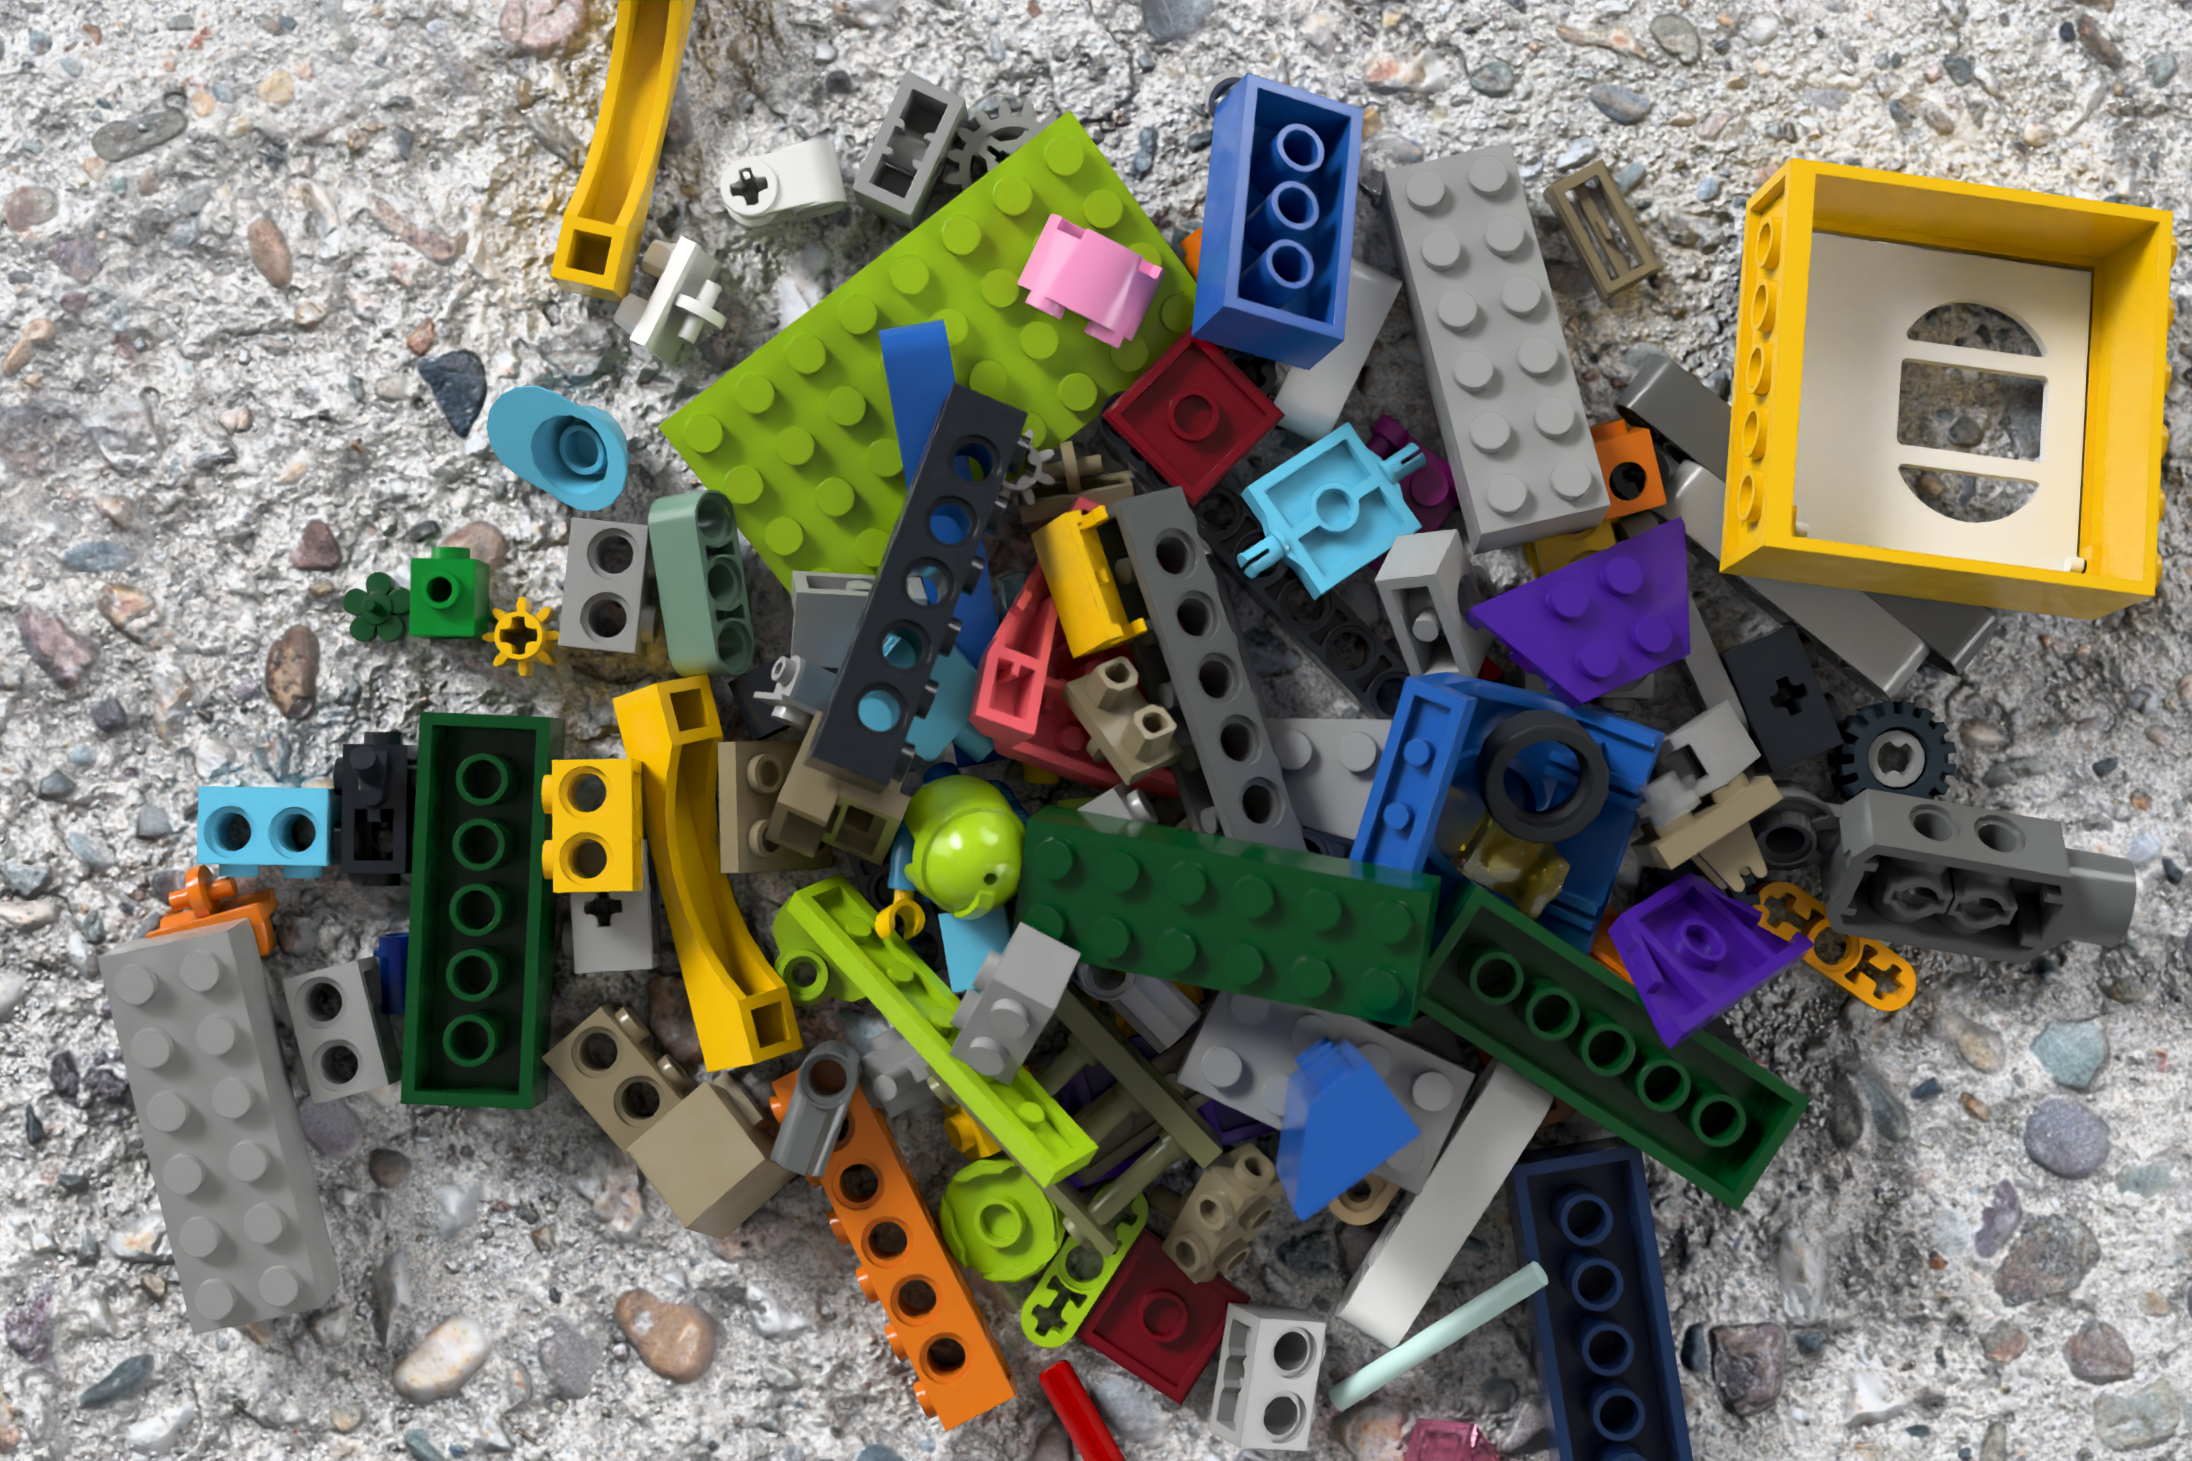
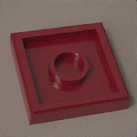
[1102,324,1285,509]
[1074,1225,1251,1405]

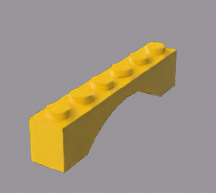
[550,0,696,303]
[612,674,803,1073]

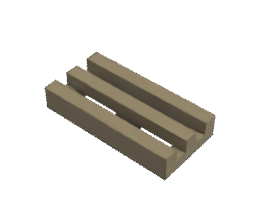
[1543,158,1662,303]

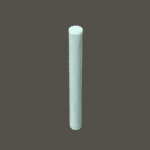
[1328,1261,1548,1411]

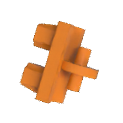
[145,865,278,957]

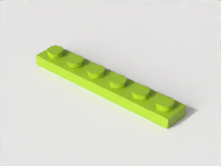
[786,873,1099,1189]

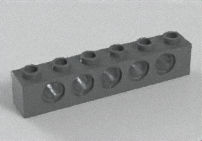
[1096,486,1308,852]

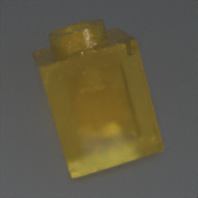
[1451,808,1570,919]

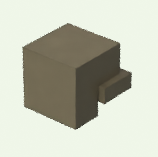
[765,710,916,866]
[627,1070,798,1240]

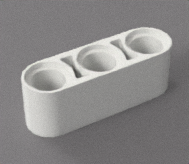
[1274,257,1403,443]

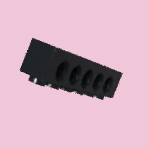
[803,382,1031,794]

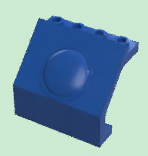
[1349,672,1665,955]

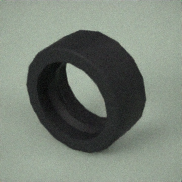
[1476,710,1609,844]

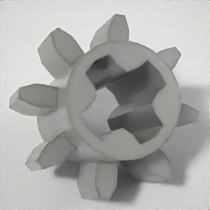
[978,429,1055,508]

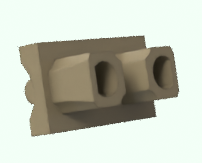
[1017,441,1135,534]
[1060,656,1184,786]

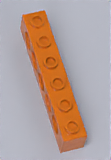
[769,1042,1017,1432]

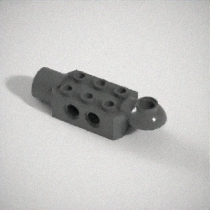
[1748,780,2136,965]

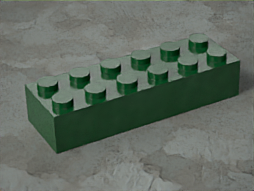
[400,711,565,1109]
[1012,805,1442,1028]
[1420,875,1812,1212]

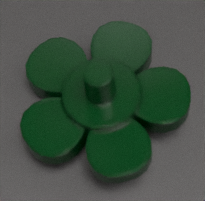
[343,572,410,643]

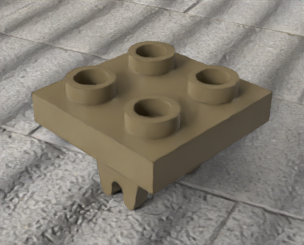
[717,741,833,873]
[1630,772,1783,892]

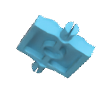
[1237,422,1426,600]

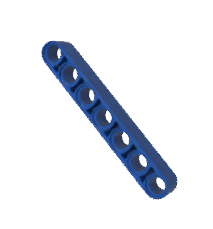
[879,319,1011,768]

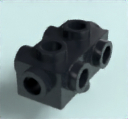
[332,732,418,886]

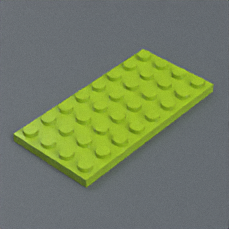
[658,110,1197,595]

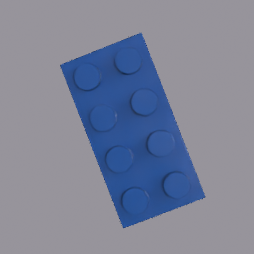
[1191,72,1364,370]

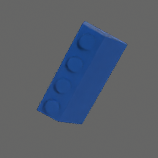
[1275,1035,1421,1222]

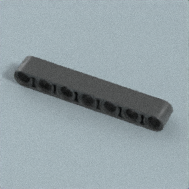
[1613,354,1999,676]

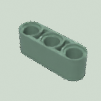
[648,490,755,678]

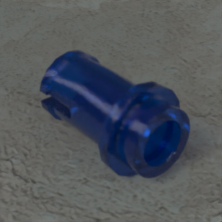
[372,932,409,1014]

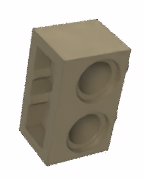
[542,1002,692,1156]

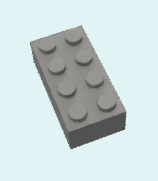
[1175,989,1475,1195]

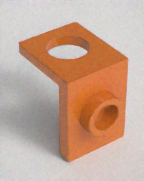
[1589,418,1666,520]

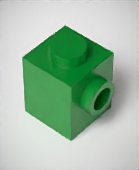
[409,547,490,640]

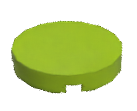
[939,1154,1066,1283]

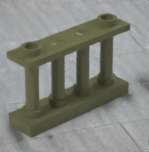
[925,978,1223,1258]

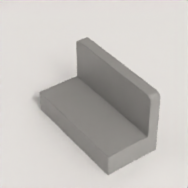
[791,570,927,668]

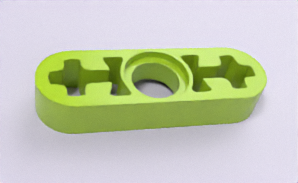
[1021,1178,1148,1348]

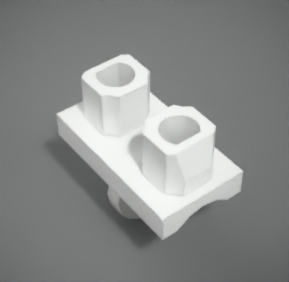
[613,236,727,365]

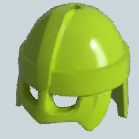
[903,775,1026,920]

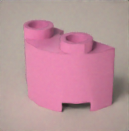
[1017,213,1166,349]

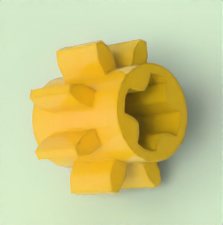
[482,597,559,678]

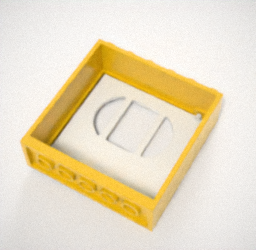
[1719,157,2178,620]

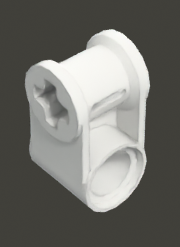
[720,139,849,228]

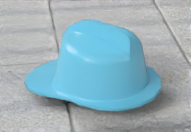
[486,386,632,511]

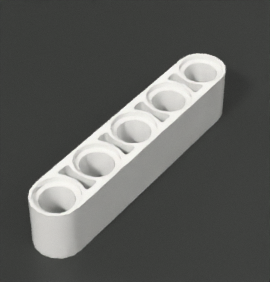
[1335,1057,1554,1349]

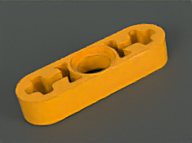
[1752,880,1916,1011]

